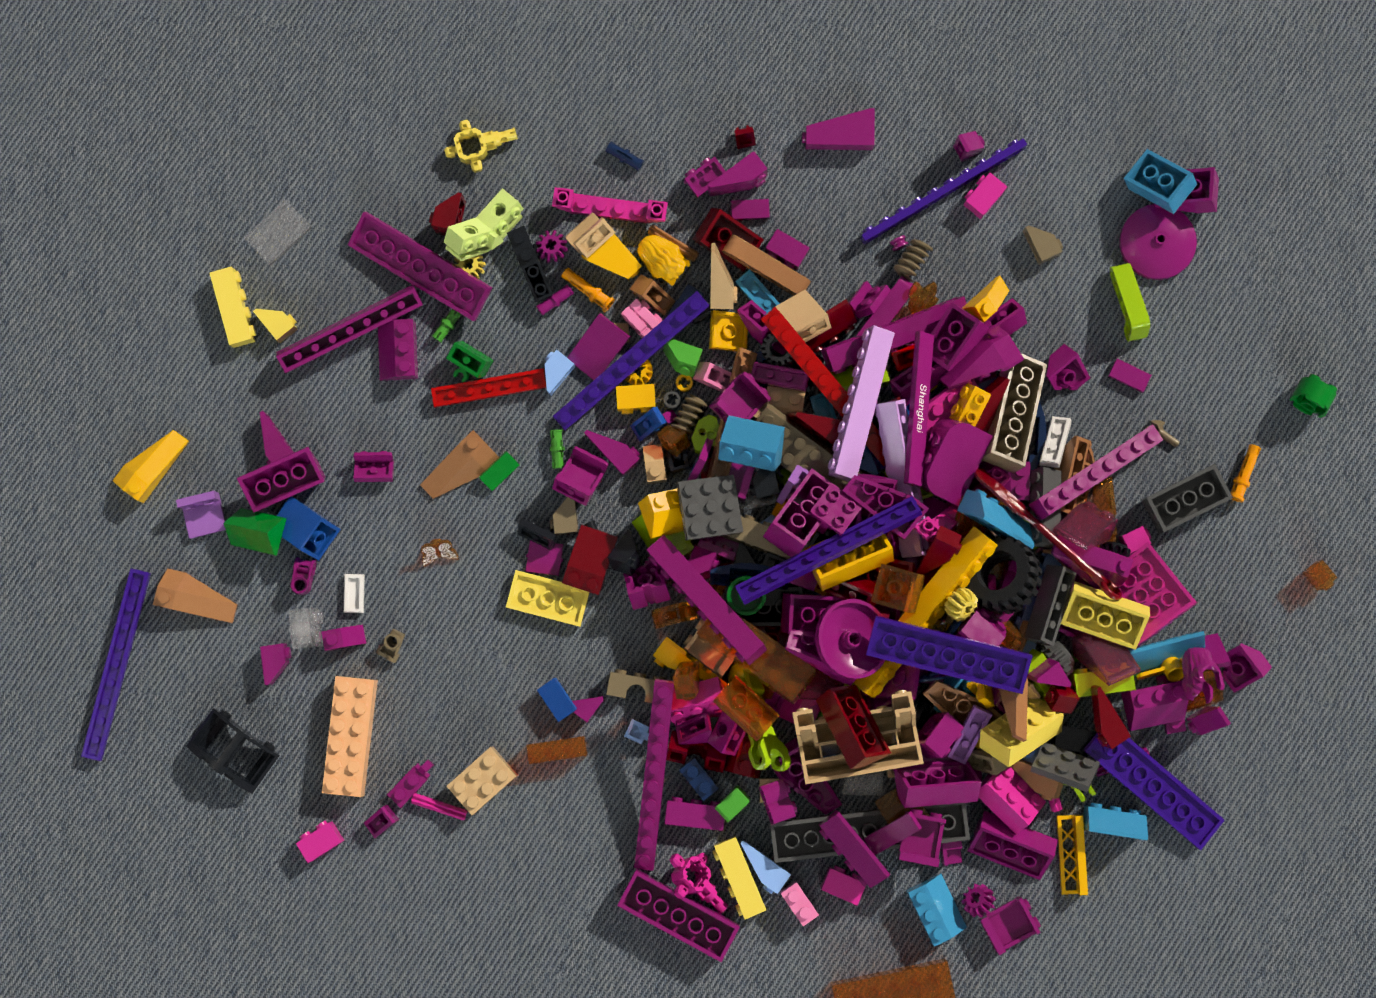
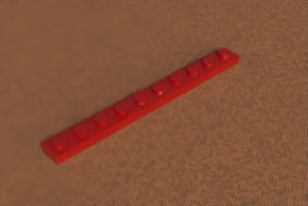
[760,307,886,466]

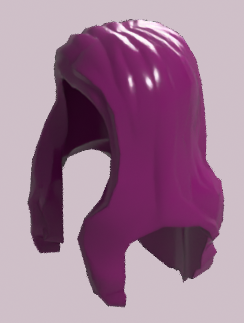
[1182,647,1225,704]

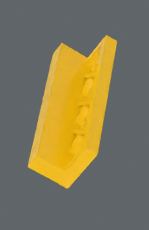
[1056,815,1088,895]

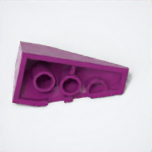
[939,326,1024,390]
[842,475,929,540]
[1051,535,1133,590]
[785,631,856,686]
[770,737,842,815]

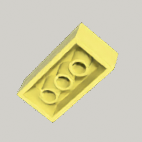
[979,698,1064,767]

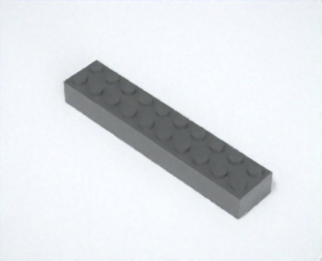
[769,803,970,863]

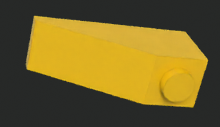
[962,275,1009,322]

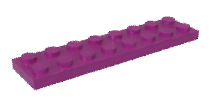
[348,212,493,321]

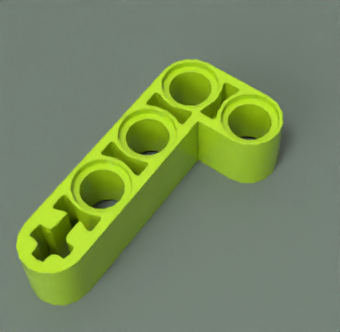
[1110,263,1150,342]

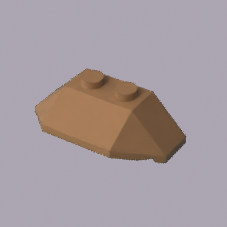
[1054,436,1094,515]

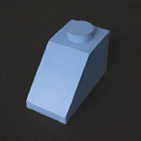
[545,350,575,396]

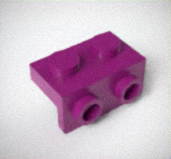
[353,451,394,482]

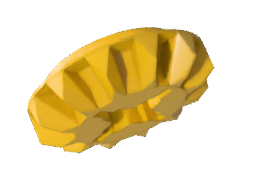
[625,360,653,385]

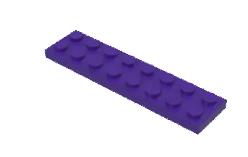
[866,616,1033,694]
[1083,733,1225,850]

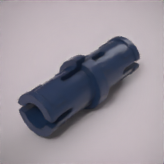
[606,141,644,171]

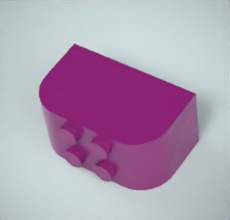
[920,418,993,506]
[763,469,843,557]

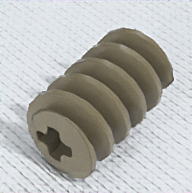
[893,239,933,282]
[670,393,708,436]

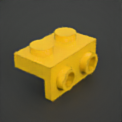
[949,383,991,427]

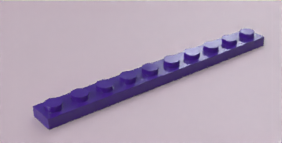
[860,138,1028,245]
[553,291,710,431]
[735,496,922,605]
[81,568,151,761]

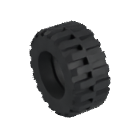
[965,535,1042,615]

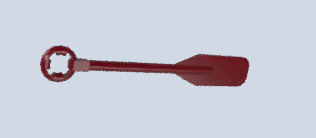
[974,468,1122,601]

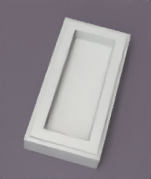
[343,574,365,613]

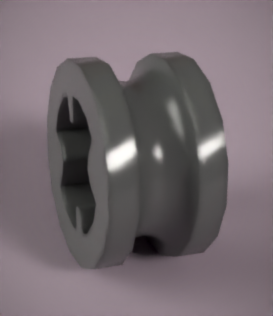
[663,391,680,409]

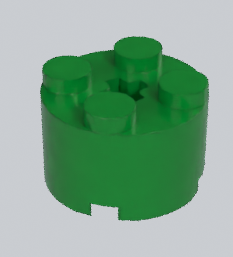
[1290,374,1337,418]
[727,575,766,615]

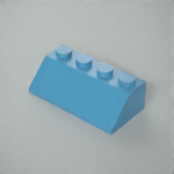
[957,489,1034,549]
[1120,631,1205,677]

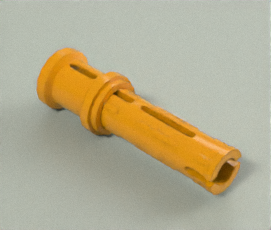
[561,268,615,312]
[1230,444,1261,503]

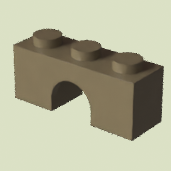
[606,669,665,703]

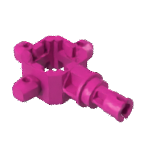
[670,853,728,914]

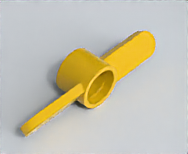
[1136,657,1184,682]

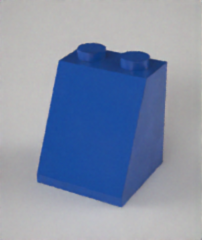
[277,496,341,561]

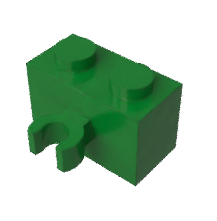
[446,341,494,382]

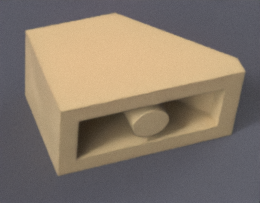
[643,444,667,484]

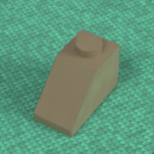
[1023,226,1063,265]
[550,497,579,535]

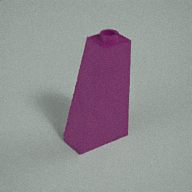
[802,108,875,150]

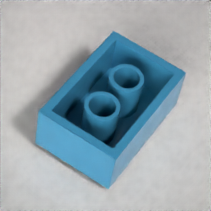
[1124,149,1197,214]

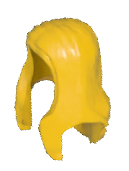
[637,235,690,286]

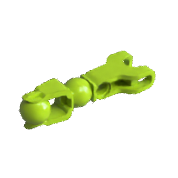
[727,661,791,772]

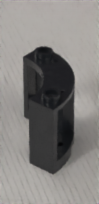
[186,708,280,794]

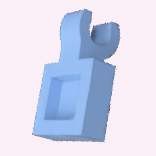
[624,719,650,745]

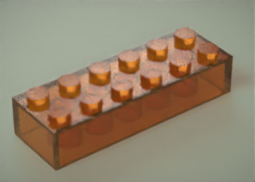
[697,614,817,705]
[830,958,955,998]

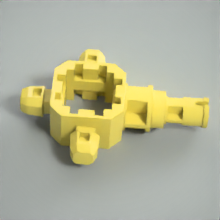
[444,120,518,173]

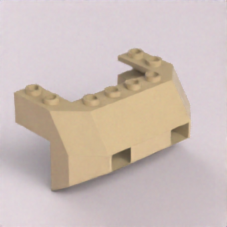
[792,690,924,784]

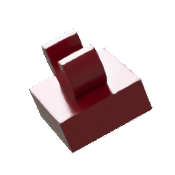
[734,125,756,149]

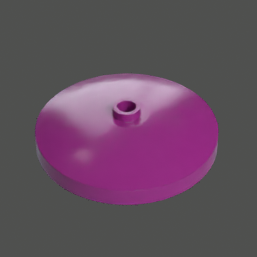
[1119,204,1197,280]
[815,599,885,679]

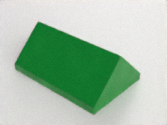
[223,508,287,556]

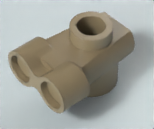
[376,629,405,663]

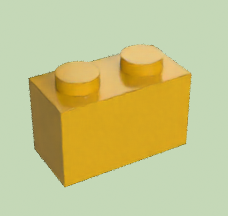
[616,384,656,414]

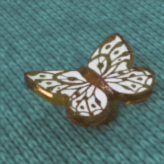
[421,539,459,567]

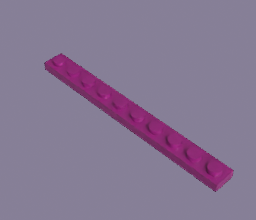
[634,679,675,871]

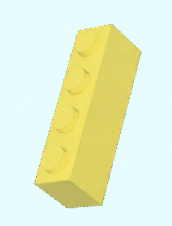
[210,267,256,348]
[712,836,766,919]

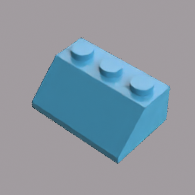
[718,415,785,471]
[1083,803,1148,841]
[906,874,967,947]

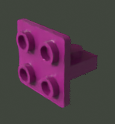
[810,484,862,535]

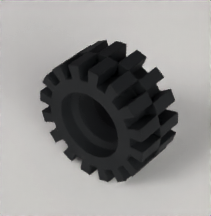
[761,333,793,366]

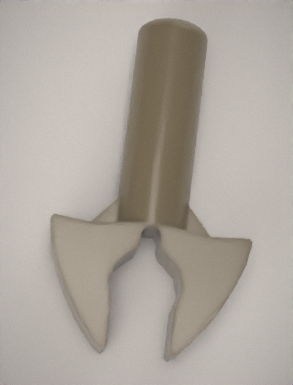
[1145,420,1180,447]

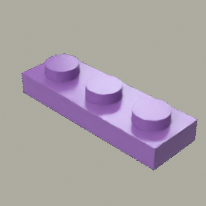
[947,704,992,764]

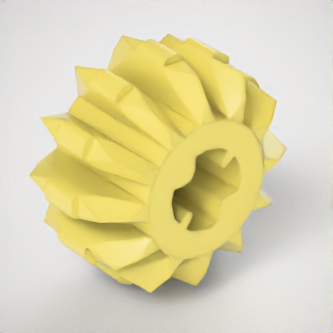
[454,252,486,279]
[944,587,978,622]

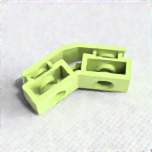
[444,188,524,261]

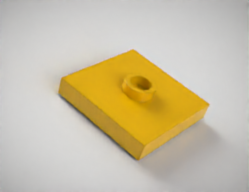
[709,310,748,352]

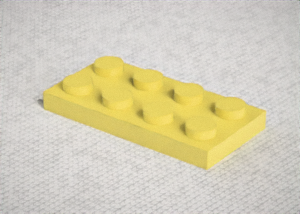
[506,570,590,627]

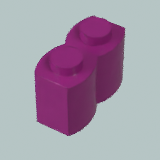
[759,779,797,825]

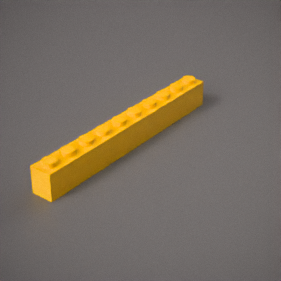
[853,526,998,698]

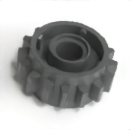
[1038,640,1074,676]

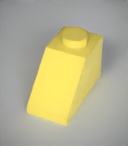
[253,309,298,343]

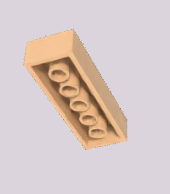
[322,676,378,797]

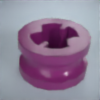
[890,235,909,252]

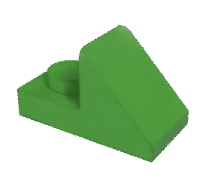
[715,785,751,822]

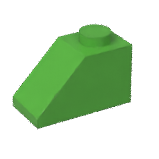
[663,339,703,377]

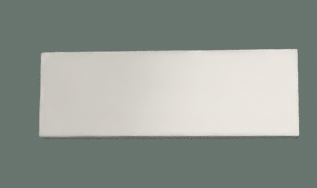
[1039,416,1072,468]

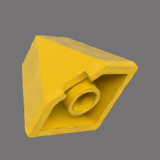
[581,234,642,279]

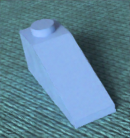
[740,839,791,894]

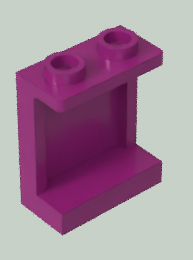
[709,371,771,423]
[552,446,609,506]
[897,809,946,867]
[978,896,1041,955]

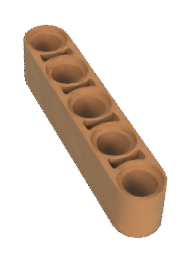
[722,234,811,296]

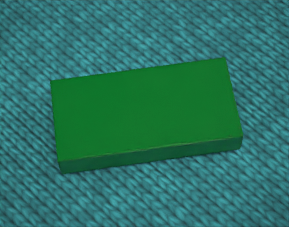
[479,451,519,491]

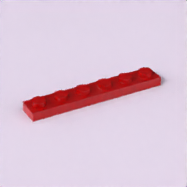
[431,368,547,408]

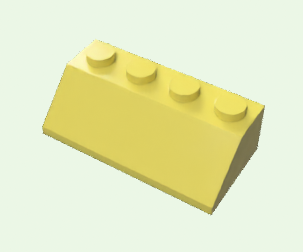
[1061,581,1150,650]

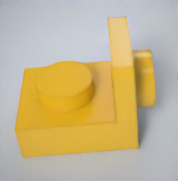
[966,681,994,708]

